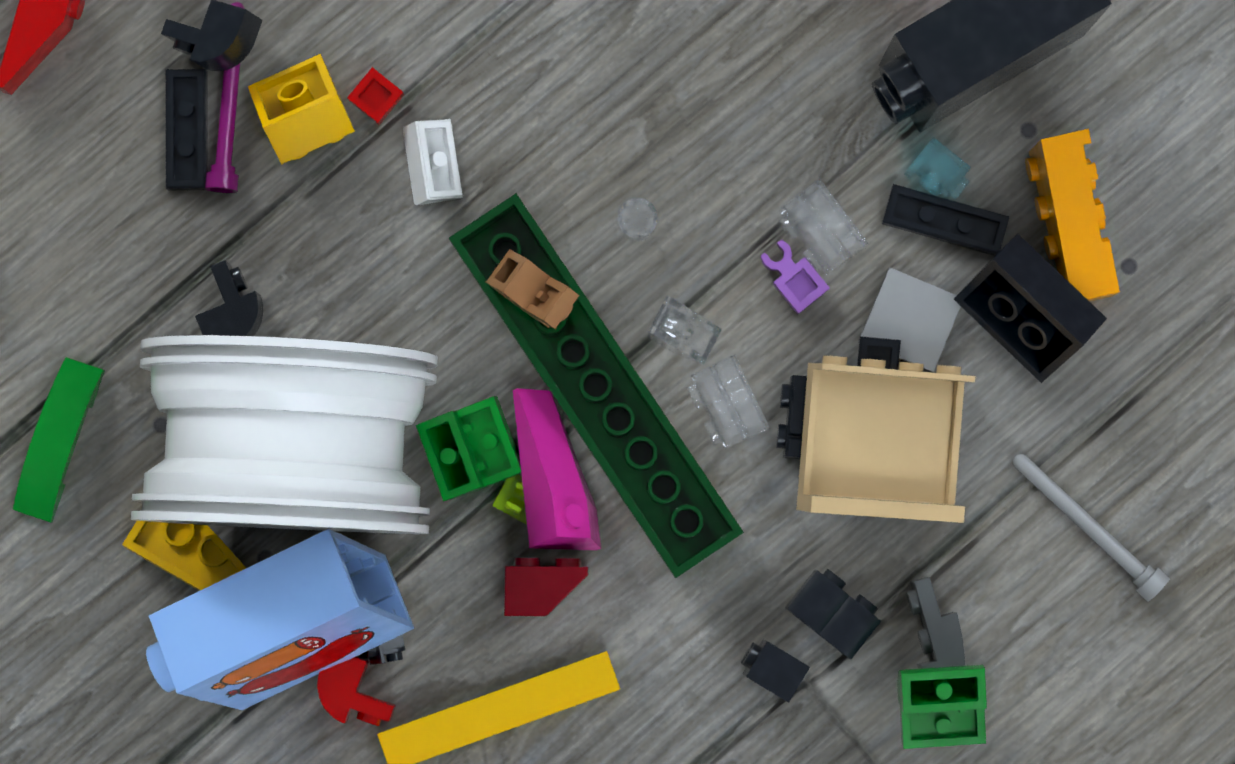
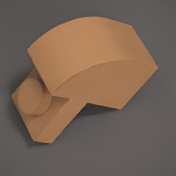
[486,249,579,329]

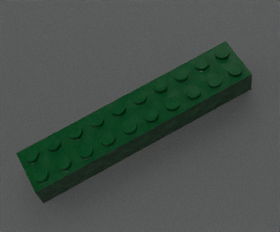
[449,193,744,578]

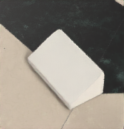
[403,119,463,205]

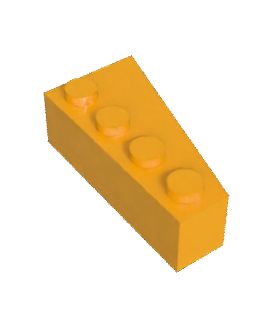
[1025,129,1120,302]

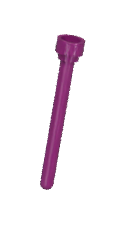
[205,2,245,193]

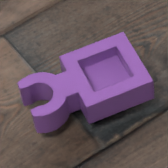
[760,240,830,315]

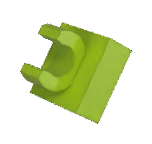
[492,474,527,525]

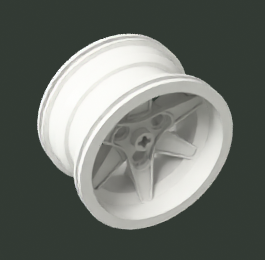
[131,335,438,534]

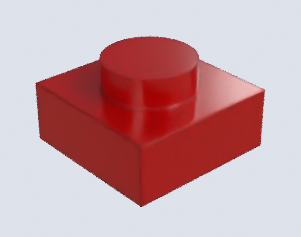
[347,67,404,125]

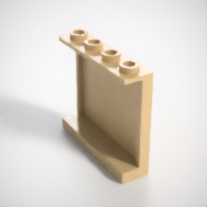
[796,355,975,523]

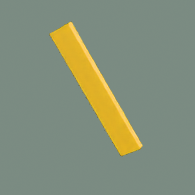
[377,651,621,764]

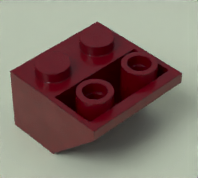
[504,558,589,616]

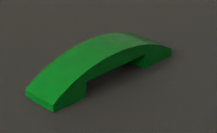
[13,357,105,523]

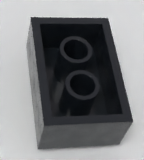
[954,233,1107,383]

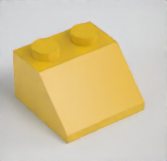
[248,54,355,165]

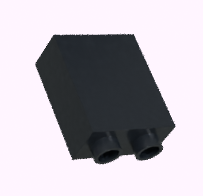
[872,0,1112,133]

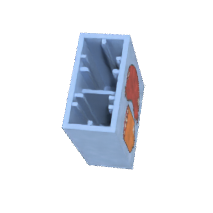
[146,529,414,710]

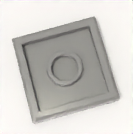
[858,267,961,373]

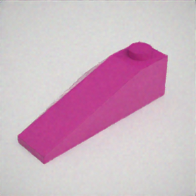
[513,388,601,551]

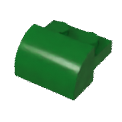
[416,396,521,502]
[897,664,987,749]

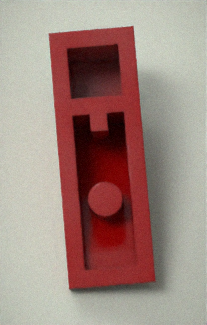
[0,0,85,95]

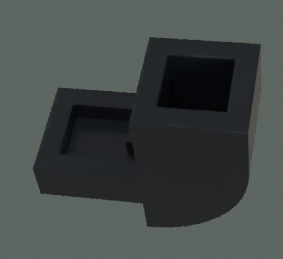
[161,0,263,71]
[195,260,263,336]

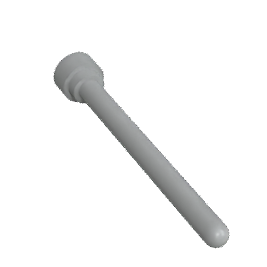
[1013,454,1170,602]

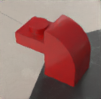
[317,656,396,726]

